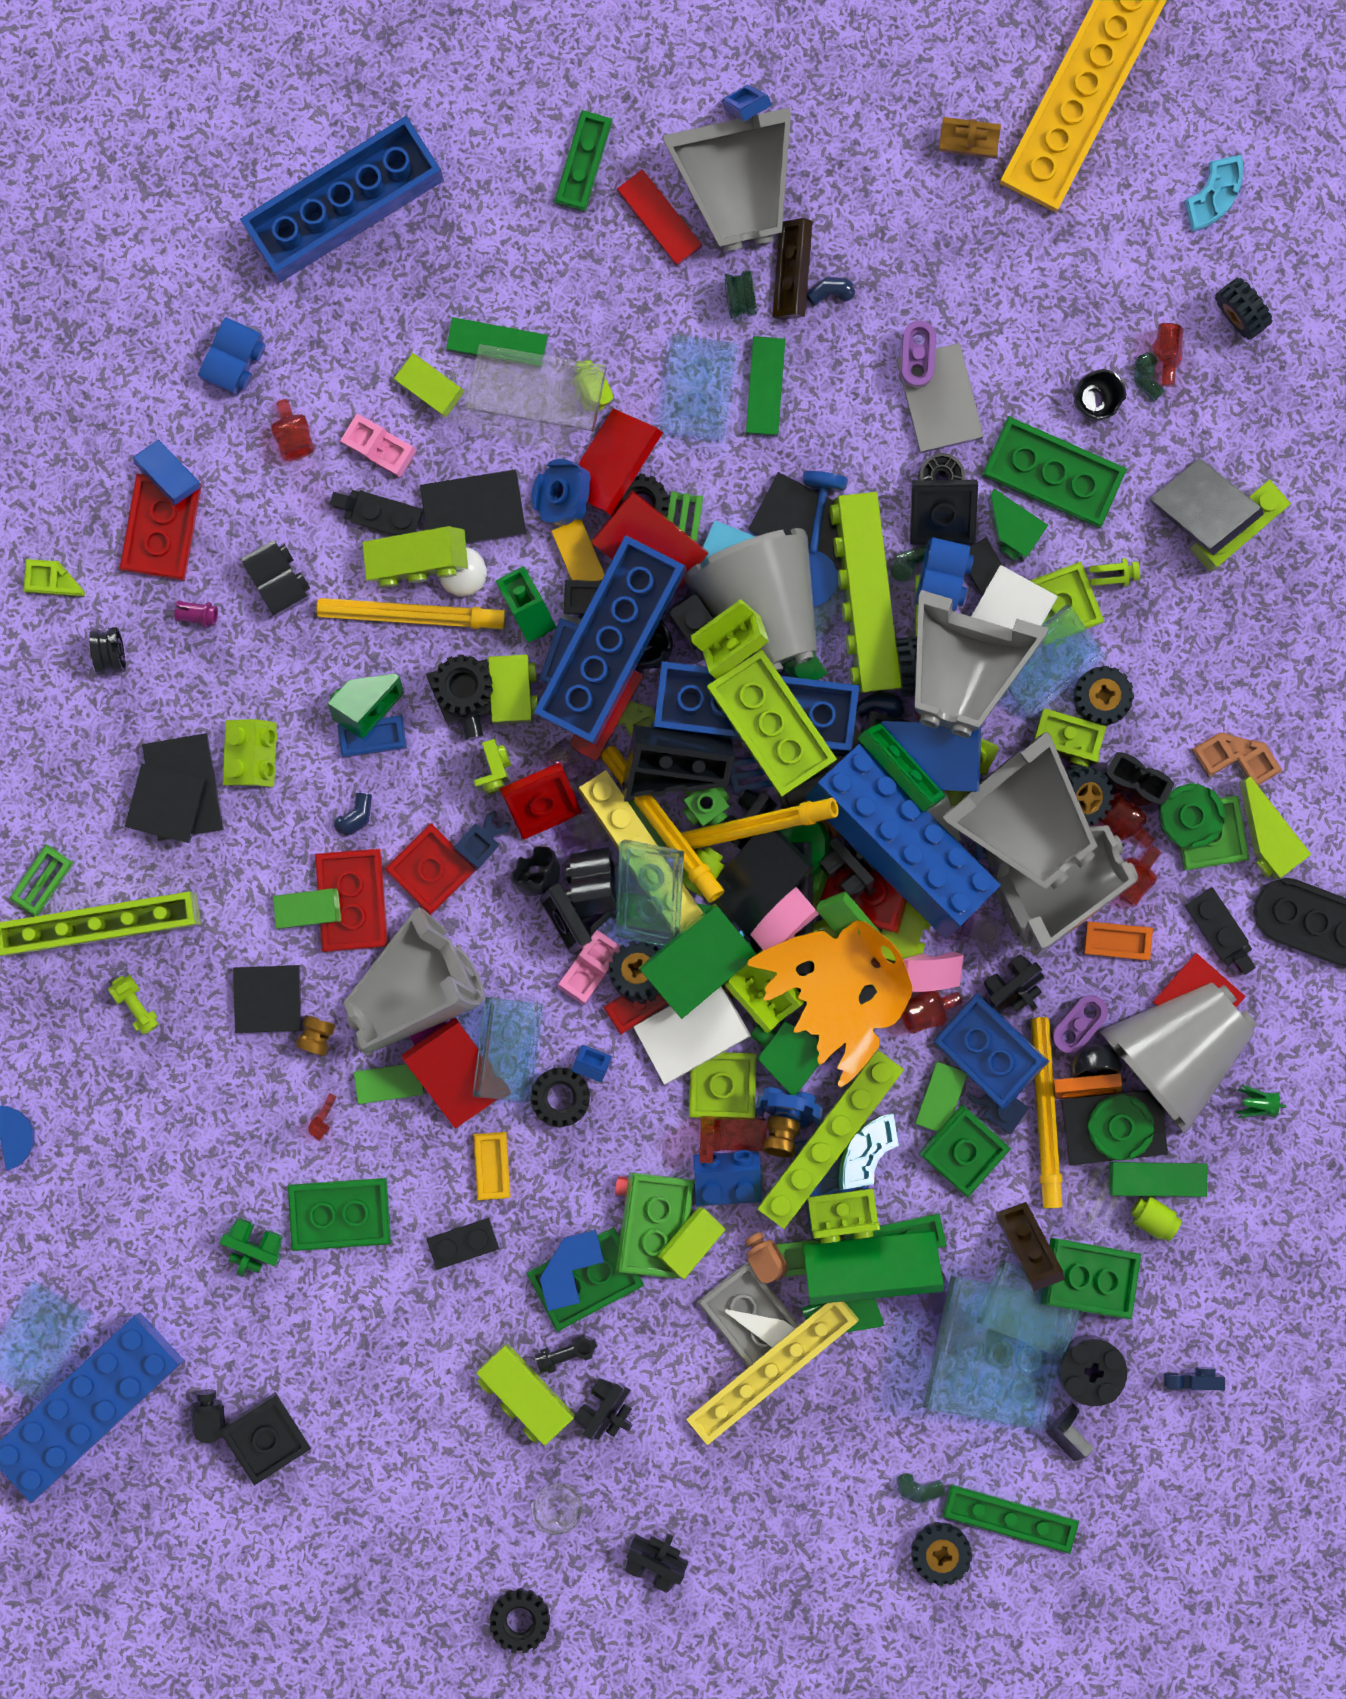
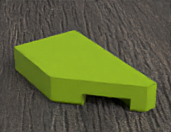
[23,559,85,597]

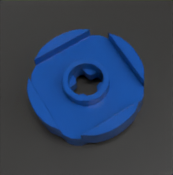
[531,459,591,526]
[755,1087,823,1127]

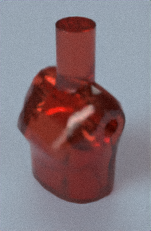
[1151,323,1184,387]
[271,399,315,461]
[1099,793,1154,848]
[1119,846,1161,907]
[901,991,963,1034]

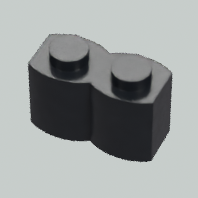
[240,540,311,618]
[1102,752,1174,812]
[565,847,617,917]

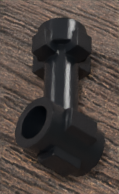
[535,1333,598,1374]

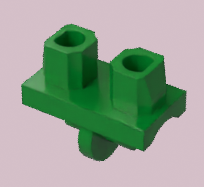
[219,1218,283,1277]

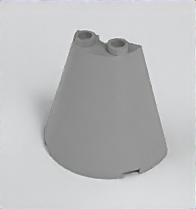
[662,107,791,252]
[684,528,817,672]
[915,590,1049,738]
[943,732,1098,889]
[986,825,1138,955]
[343,907,485,1055]
[1099,982,1257,1133]

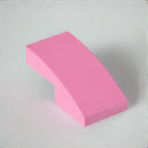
[340,414,417,478]
[750,887,819,951]
[557,930,621,1006]
[903,951,964,992]

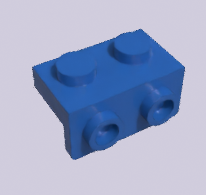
[693,1150,762,1206]

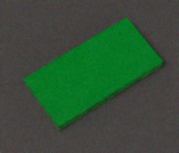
[982,416,1127,529]
[803,1232,944,1305]

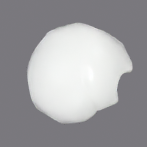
[438,547,487,597]

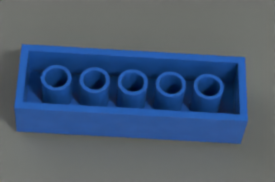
[240,116,444,283]
[534,535,686,745]
[654,661,859,755]
[805,743,1001,940]
[0,1312,185,1503]

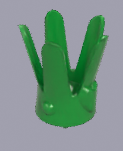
[1235,1084,1286,1118]

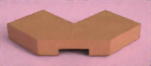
[1191,732,1282,786]

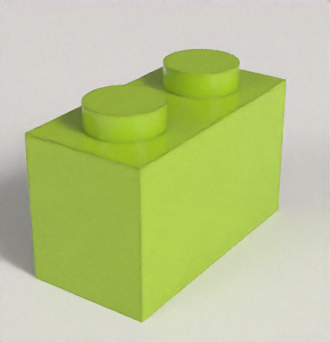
[488,654,538,725]

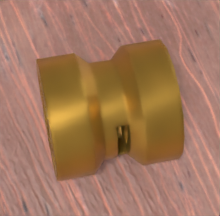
[295,1015,336,1056]
[762,1116,801,1158]

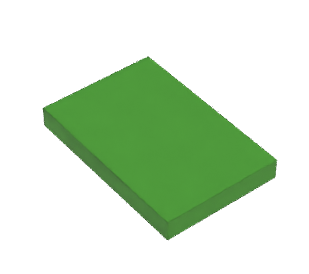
[616,1172,695,1279]

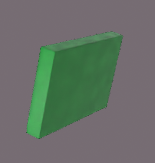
[639,904,757,1019]
[288,1178,391,1251]
[526,1227,645,1332]
[1041,1238,1141,1320]

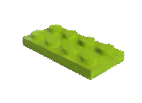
[706,649,837,797]

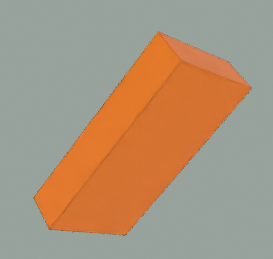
[1083,921,1153,961]
[1054,1073,1122,1100]

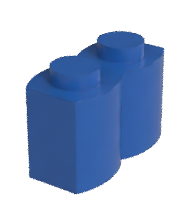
[198,317,266,396]
[915,537,974,611]

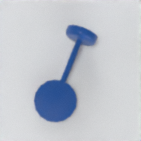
[802,471,848,607]

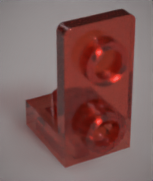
[700,1116,767,1163]

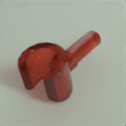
[308,1093,337,1141]

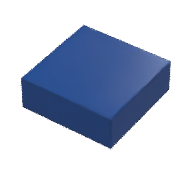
[571,1045,612,1083]

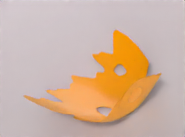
[747,920,913,1087]

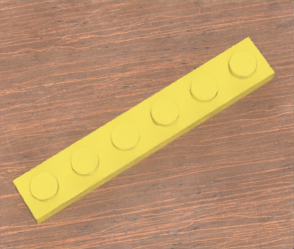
[578,770,703,936]
[686,1301,859,1445]

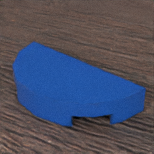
[0,1106,35,1171]

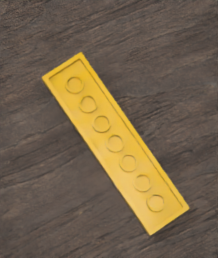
[999,0,1167,213]

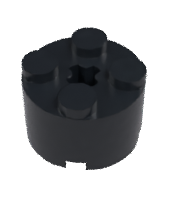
[1056,1335,1127,1406]

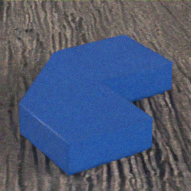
[540,1229,604,1311]

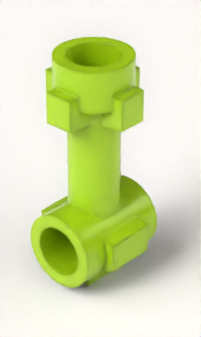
[107,974,159,1035]

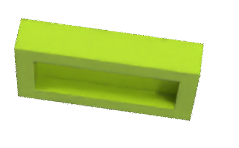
[394,353,465,417]
[657,1207,726,1280]

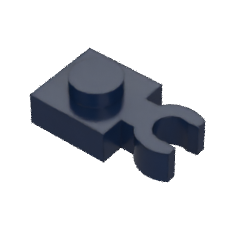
[452,810,510,871]
[968,1093,1030,1134]
[1164,1367,1225,1391]

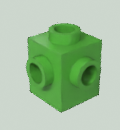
[682,787,731,828]

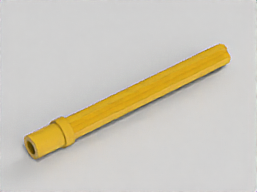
[316,598,506,630]
[601,745,725,903]
[665,798,839,853]
[1031,1017,1063,1208]

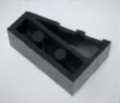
[622,725,735,802]

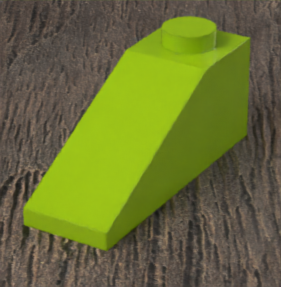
[1239,776,1311,880]

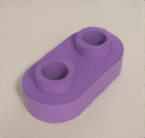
[901,321,936,388]
[1052,995,1108,1053]

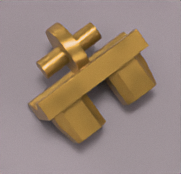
[938,117,1001,159]

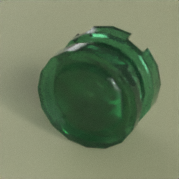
[724,270,757,319]

